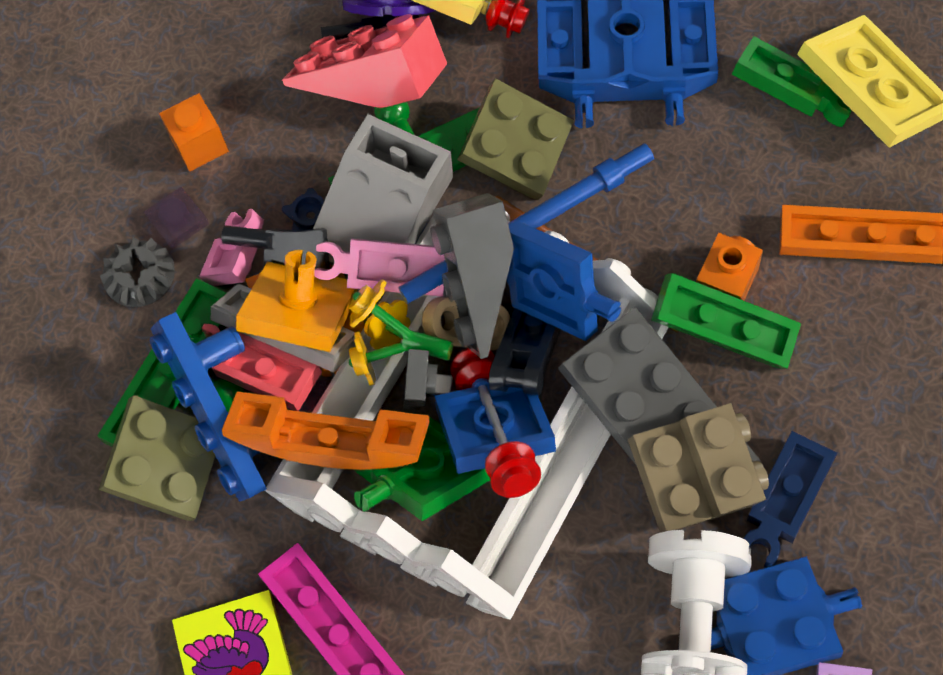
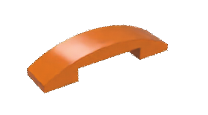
[222,392,430,470]

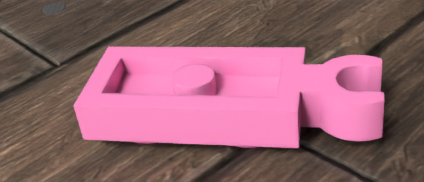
[314,238,445,297]

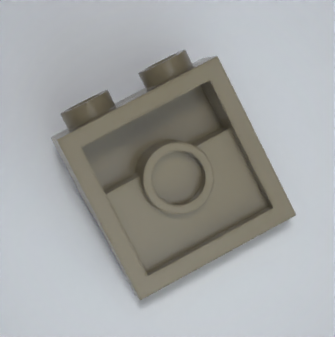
[628,403,769,533]

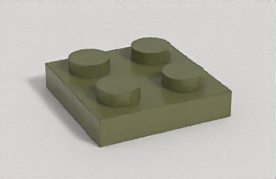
[457,78,574,200]
[98,395,215,521]

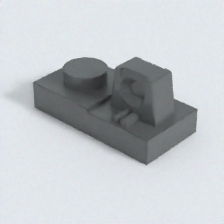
[403,349,453,410]

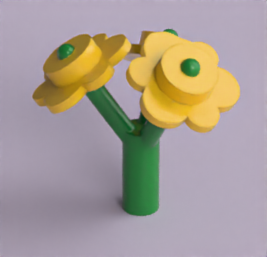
[348,279,453,386]

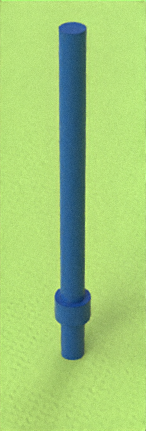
[398,143,654,304]

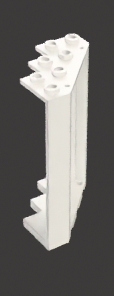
[264,211,669,620]

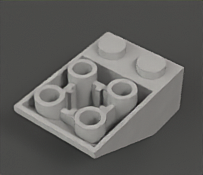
[313,114,453,265]

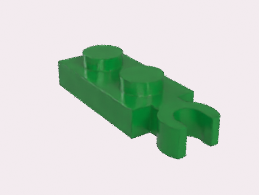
[732,36,851,127]

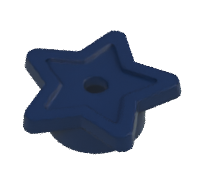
[282,188,325,230]

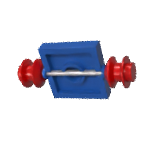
[434,348,556,498]

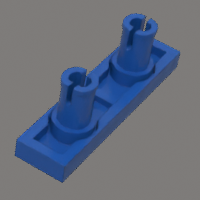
[150,312,267,502]

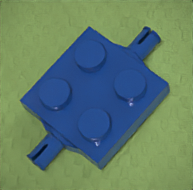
[507,220,622,341]
[711,556,862,675]

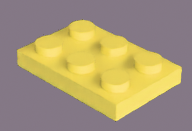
[797,15,943,148]

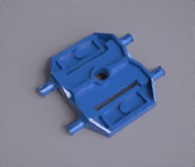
[537,0,718,128]

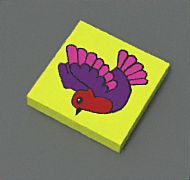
[172,590,292,675]

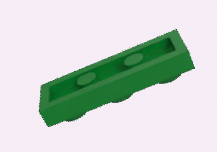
[651,273,801,369]

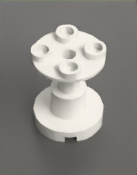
[641,530,751,675]

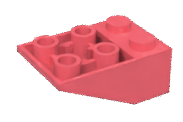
[282,14,447,109]

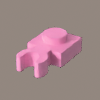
[199,209,264,286]

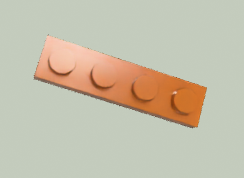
[779,205,943,264]

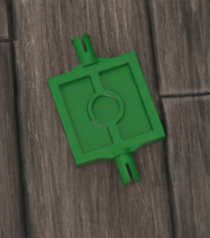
[354,417,490,521]

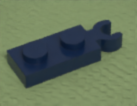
[743,431,837,568]

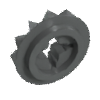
[100,237,175,307]

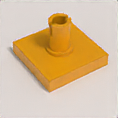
[236,250,358,352]

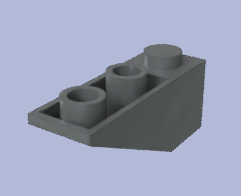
[430,193,514,359]

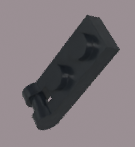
[489,308,561,395]

